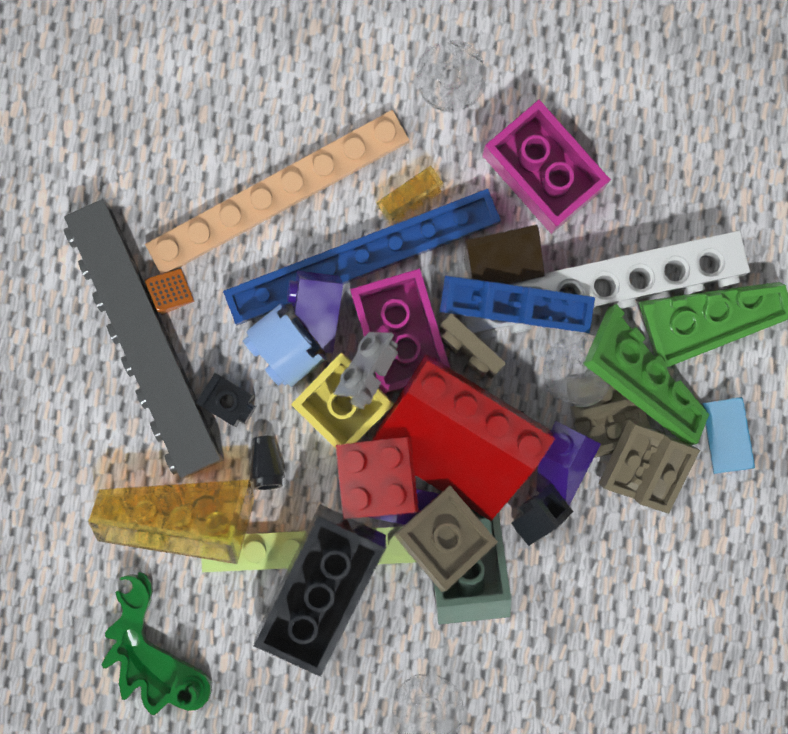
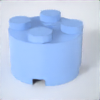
[243,303,326,387]

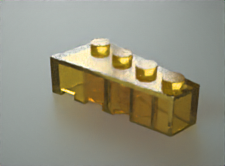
[88,479,255,564]

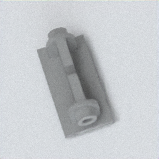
[334,332,398,409]

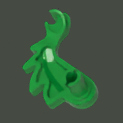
[101,572,212,716]

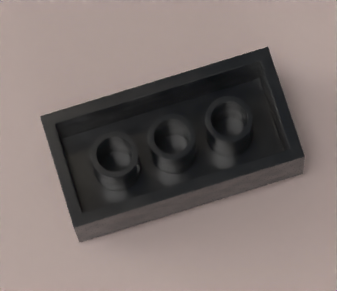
[253,504,386,677]

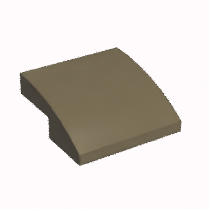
[566,378,650,458]
[598,420,700,514]

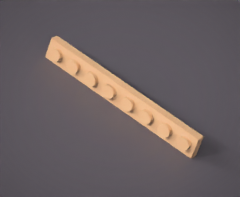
[145,110,409,274]

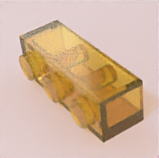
[376,165,443,224]

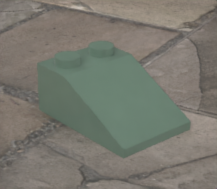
[433,509,512,625]

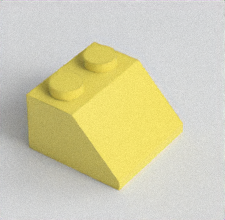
[291,352,394,449]

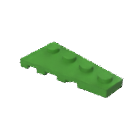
[639,282,788,367]
[583,304,709,445]

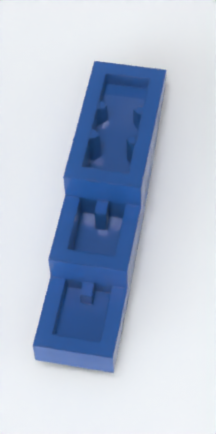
[440,276,595,333]

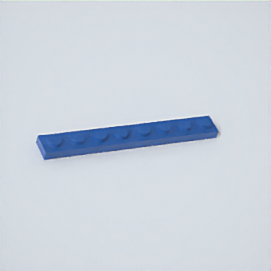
[223,188,501,326]

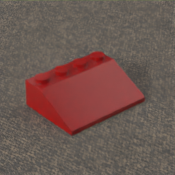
[371,353,555,521]

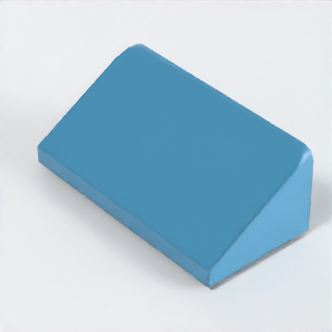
[702,397,755,474]

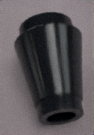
[249,436,285,490]

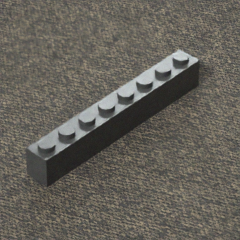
[64,199,224,478]

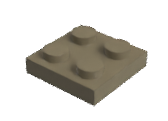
[439,313,506,379]
[394,486,498,592]

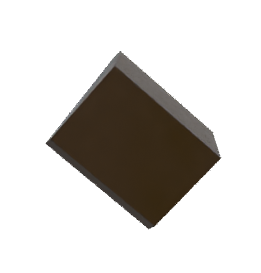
[464,224,545,284]

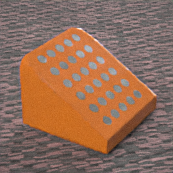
[145,269,194,315]

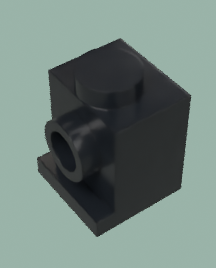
[196,373,256,427]
[511,483,574,546]

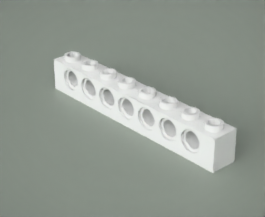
[462,230,750,341]

